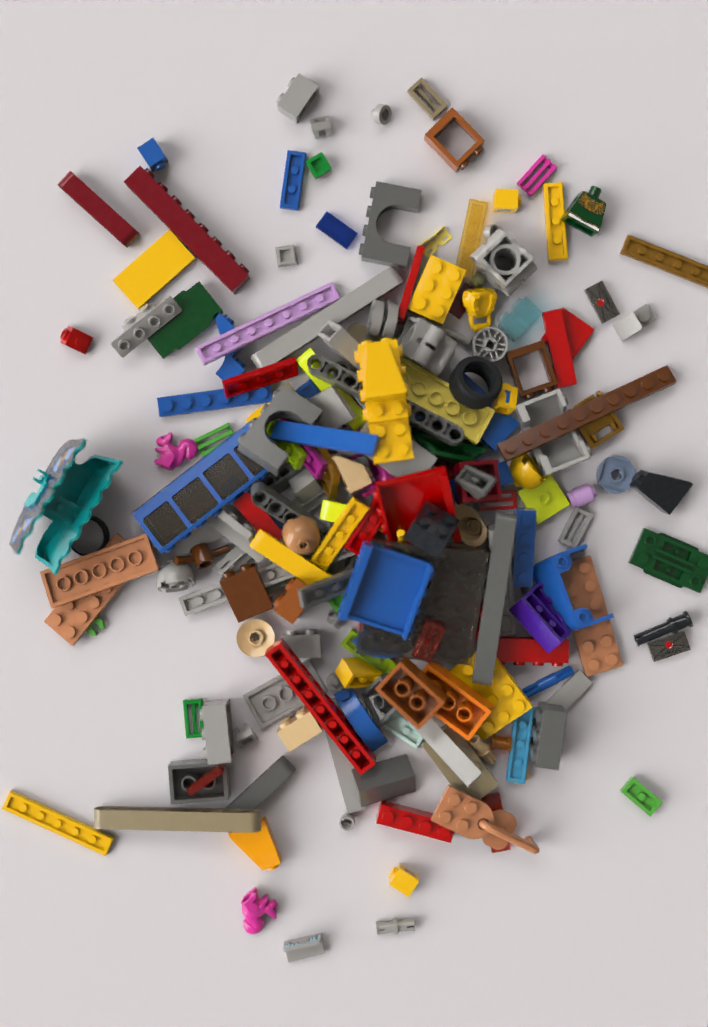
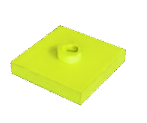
[517,474,570,525]

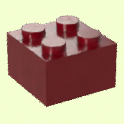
[453,459,502,505]

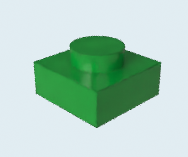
[305,152,332,180]

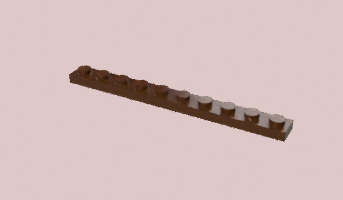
[497,365,677,463]

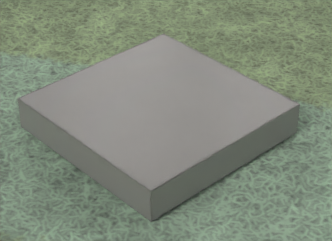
[307,385,356,429]

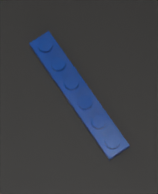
[157,384,273,417]

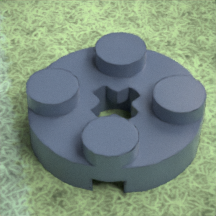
[596,455,636,494]

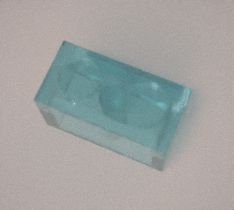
[497,296,543,342]

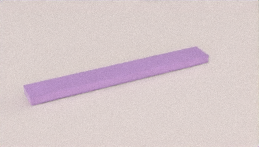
[195,282,341,366]

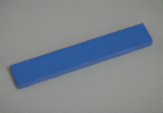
[270,420,381,456]

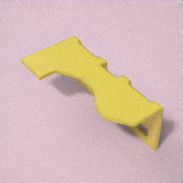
[420,226,453,258]

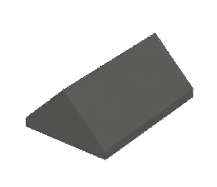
[351,754,416,807]

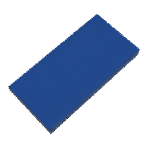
[463,373,520,452]

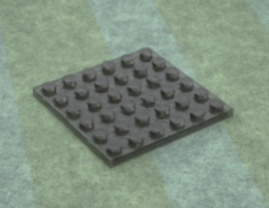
[355,538,489,665]

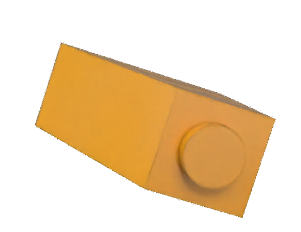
[228,816,282,871]

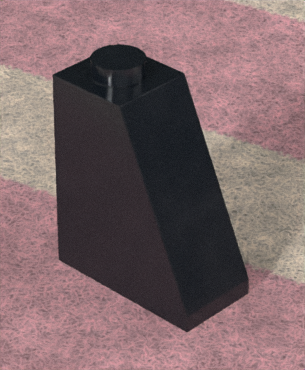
[629,470,693,515]

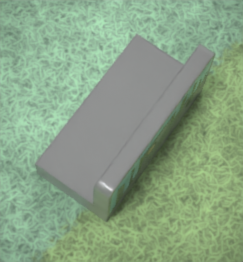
[283,933,326,962]

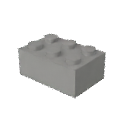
[199,698,235,765]

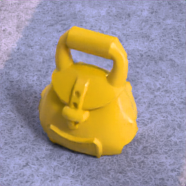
[462,288,498,332]

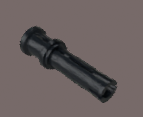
[633,611,693,647]

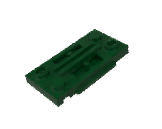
[147,281,224,359]
[628,528,708,593]

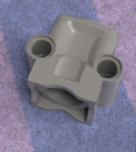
[470,229,537,297]
[397,317,457,376]

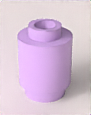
[566,483,597,508]

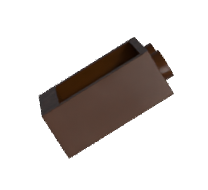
[505,340,558,399]

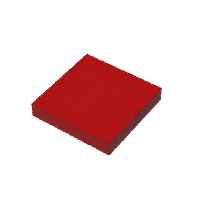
[540,307,595,361]

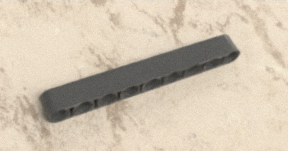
[307,354,464,447]
[472,512,517,686]

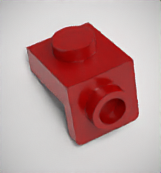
[60,326,94,355]

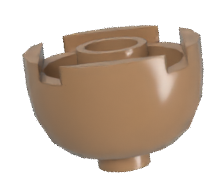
[282,516,321,556]

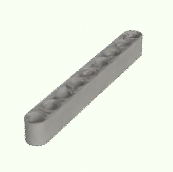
[250,266,404,369]

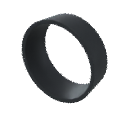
[71,516,110,556]

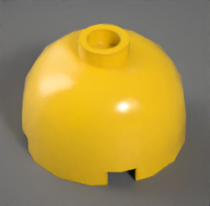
[509,453,547,489]

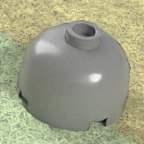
[156,559,196,593]

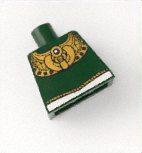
[560,186,606,237]

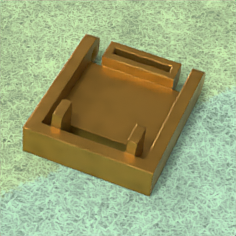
[567,390,624,449]

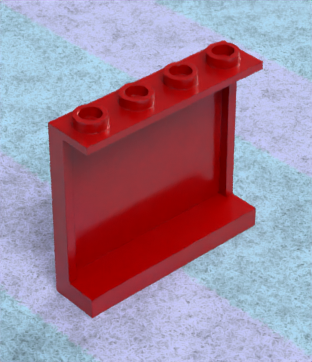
[373,466,462,550]

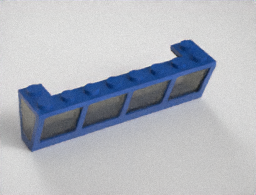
[132,418,276,554]

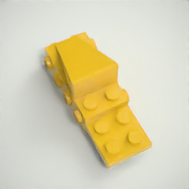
[354,338,414,465]

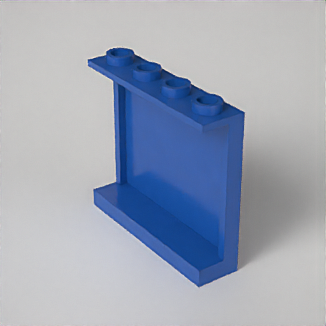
[337,541,435,640]

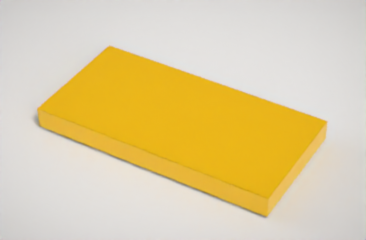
[113,229,195,310]

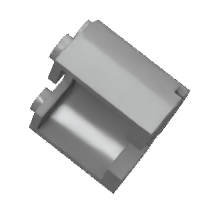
[516,389,592,476]

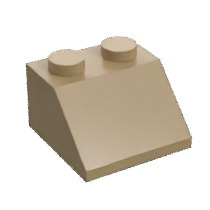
[330,454,373,493]

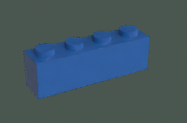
[511,507,536,588]

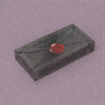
[584,281,620,324]
[647,631,691,662]

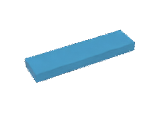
[505,707,535,784]

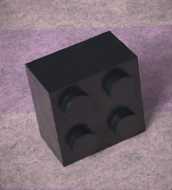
[403,501,460,558]

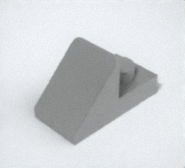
[613,304,656,341]

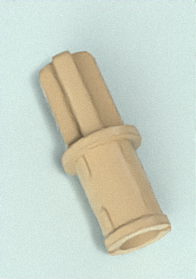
[469,734,497,765]

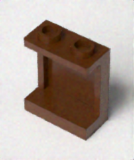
[219,562,274,623]

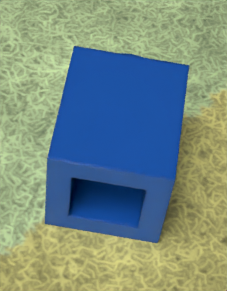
[137,138,169,172]

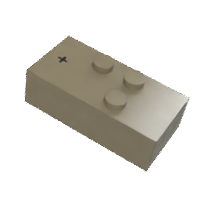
[421,724,499,799]

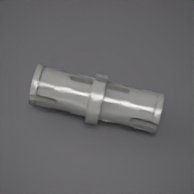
[376,918,415,935]

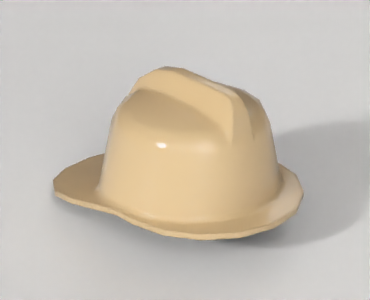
[454,504,487,547]

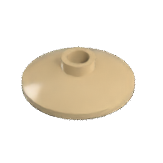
[236,619,275,657]

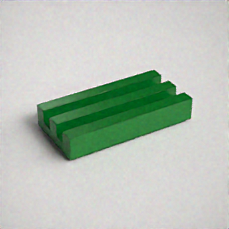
[183,698,204,739]

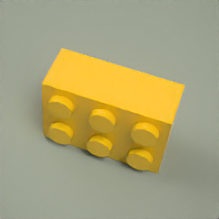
[407,255,466,325]

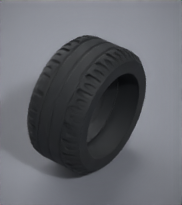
[449,356,503,410]

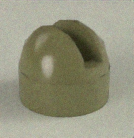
[469,271,486,288]

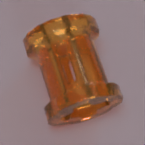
[490,733,512,753]

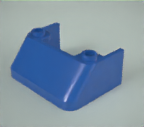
[533,543,614,633]

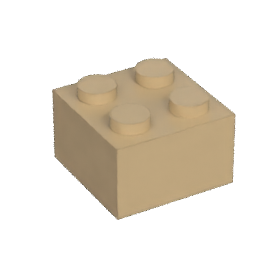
[277,706,323,752]

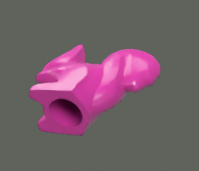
[154,432,199,471]
[241,887,277,935]

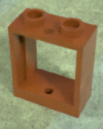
[424,107,485,172]

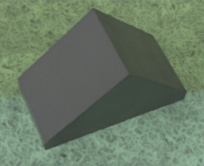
[454,465,497,500]

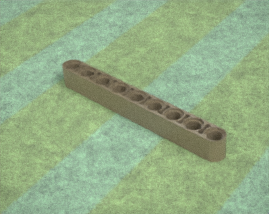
[94,806,261,833]

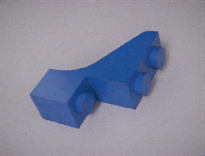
[215,313,246,380]

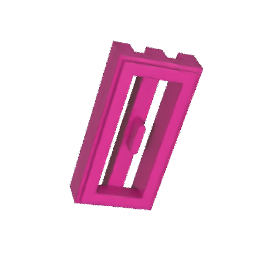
[517,154,557,197]

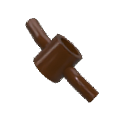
[174,543,231,569]

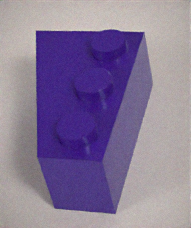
[509,581,571,654]

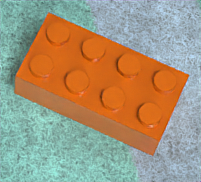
[422,658,494,741]

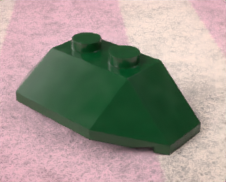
[410,427,488,467]

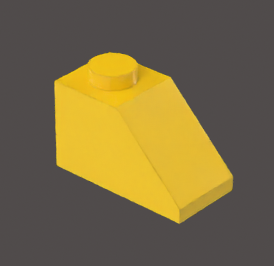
[335,658,383,688]

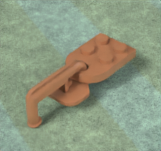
[431,784,539,854]

